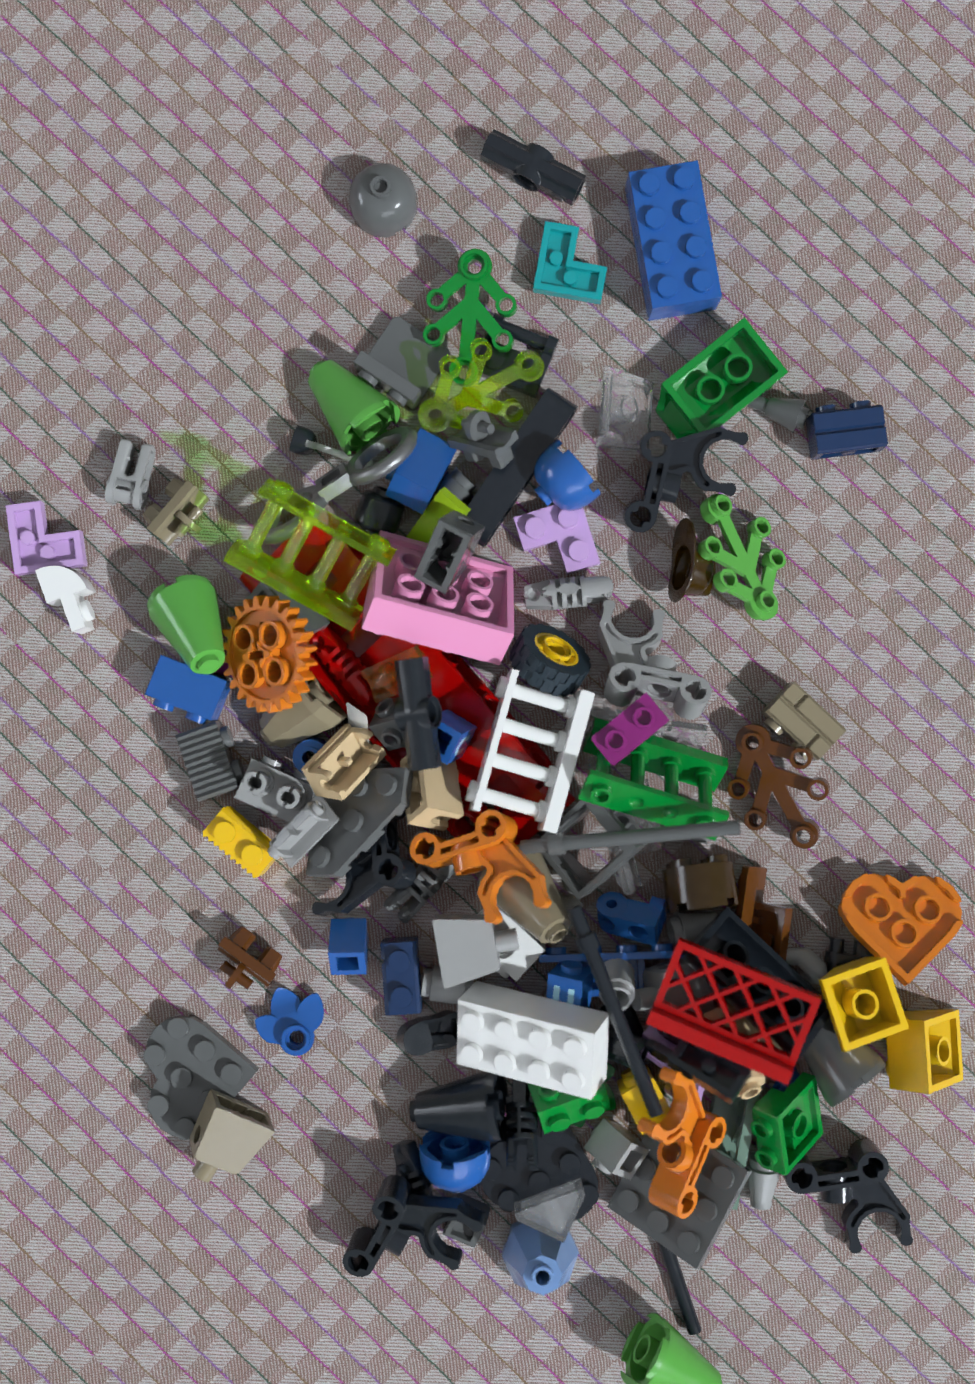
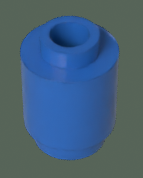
[292,737,327,774]

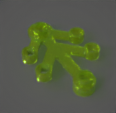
[418,338,544,433]

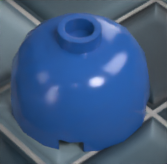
[534,439,601,511]
[419,1131,490,1193]

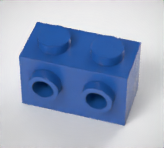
[385,428,457,514]
[145,655,231,725]

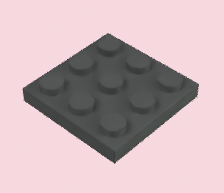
[607,1134,752,1270]

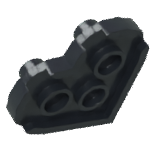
[481,1116,599,1225]

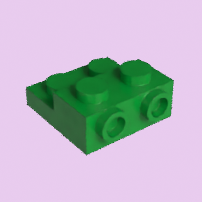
[750,1072,823,1176]

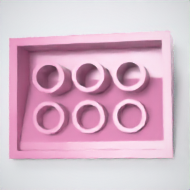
[362,530,514,666]

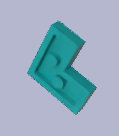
[533,221,607,305]

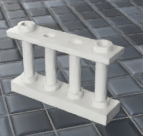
[465,669,595,834]

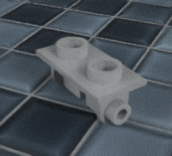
[267,795,340,868]

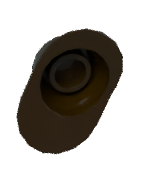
[668,518,716,603]

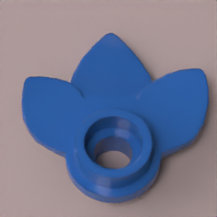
[255,987,324,1056]

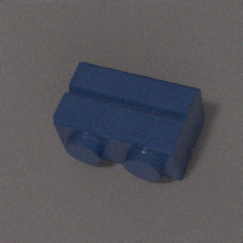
[806,400,888,460]
[380,936,423,1016]

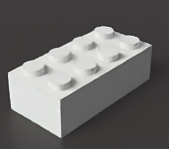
[457,981,610,1100]

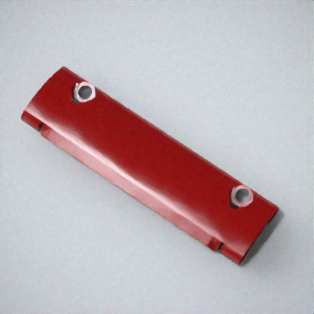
[239,510,576,845]

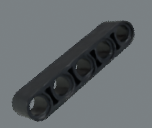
[467,388,578,548]

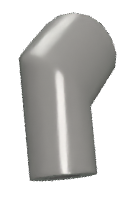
[786,947,827,984]

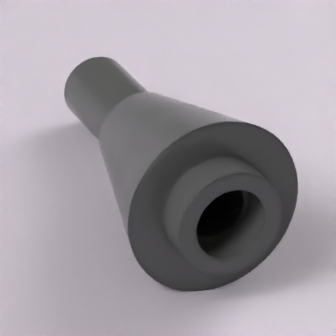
[747,396,810,433]

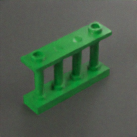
[578,717,730,841]

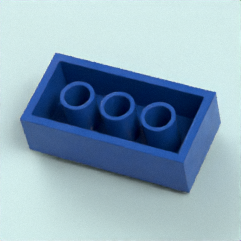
[625,160,722,321]

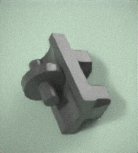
[447,410,519,469]

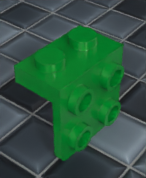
[527,1082,611,1134]

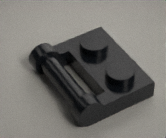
[475,313,559,399]

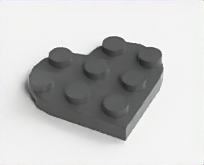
[144,1015,259,1140]

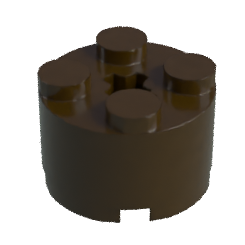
[662,854,739,914]

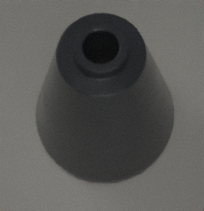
[409,1071,509,1143]

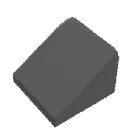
[442,1193,490,1248]

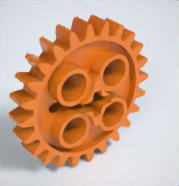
[222,595,317,713]

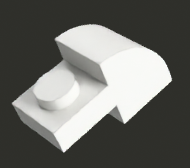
[35,566,96,634]

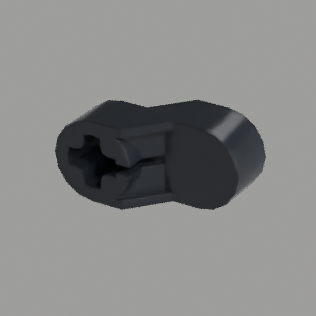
[396,1010,458,1056]

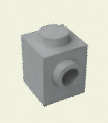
[584,1118,650,1180]

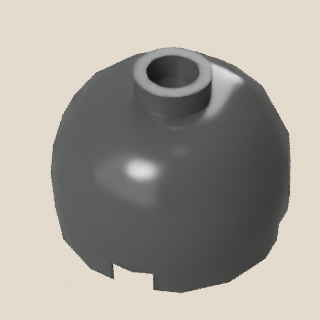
[349,163,418,238]

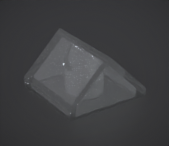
[595,366,654,451]

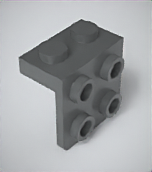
[354,317,450,411]

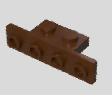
[725,865,793,1004]

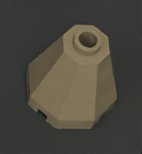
[259,678,348,748]

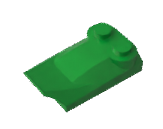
[655,317,788,438]

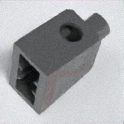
[414,510,485,594]

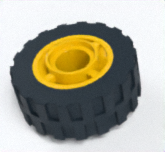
[509,623,591,697]

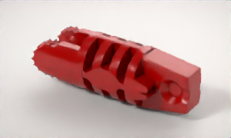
[308,626,384,707]

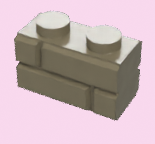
[761,681,846,761]

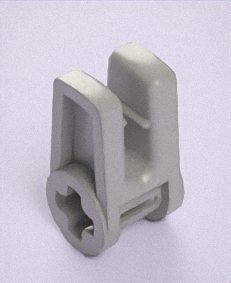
[105,439,156,510]

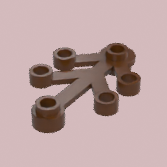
[727,723,830,849]

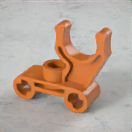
[410,810,552,925]
[637,1066,726,1219]

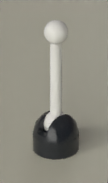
[289,425,373,469]

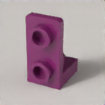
[591,693,670,765]

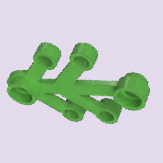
[698,494,786,621]

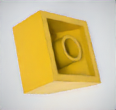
[819,956,909,1052]
[884,1009,963,1094]

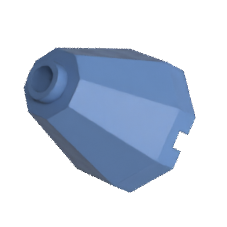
[502,1212,579,1296]

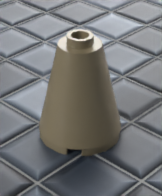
[479,844,570,944]

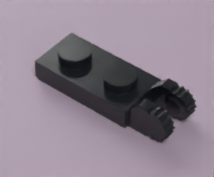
[644,1029,751,1105]

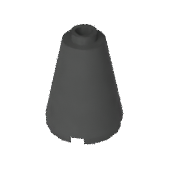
[803,1017,886,1107]

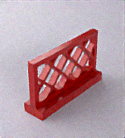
[646,937,822,1085]

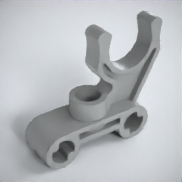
[597,599,712,720]

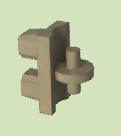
[143,478,210,546]

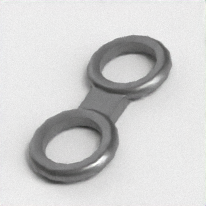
[257,427,417,544]

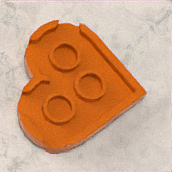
[838,873,963,986]

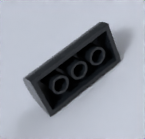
[681,907,830,1060]

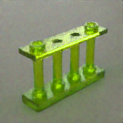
[223,478,396,631]

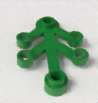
[423,249,517,387]

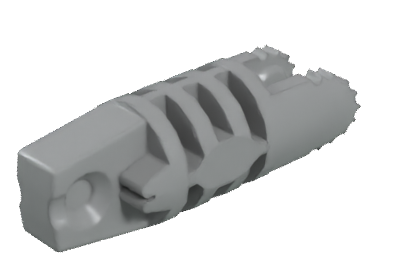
[524,575,614,610]

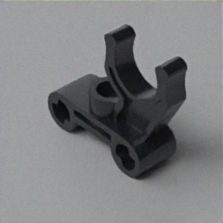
[623,427,748,532]
[312,810,416,917]
[782,1139,913,1254]
[342,1175,486,1277]

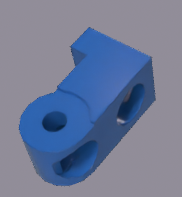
[596,891,667,946]

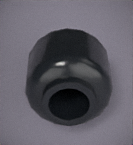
[355,486,405,540]

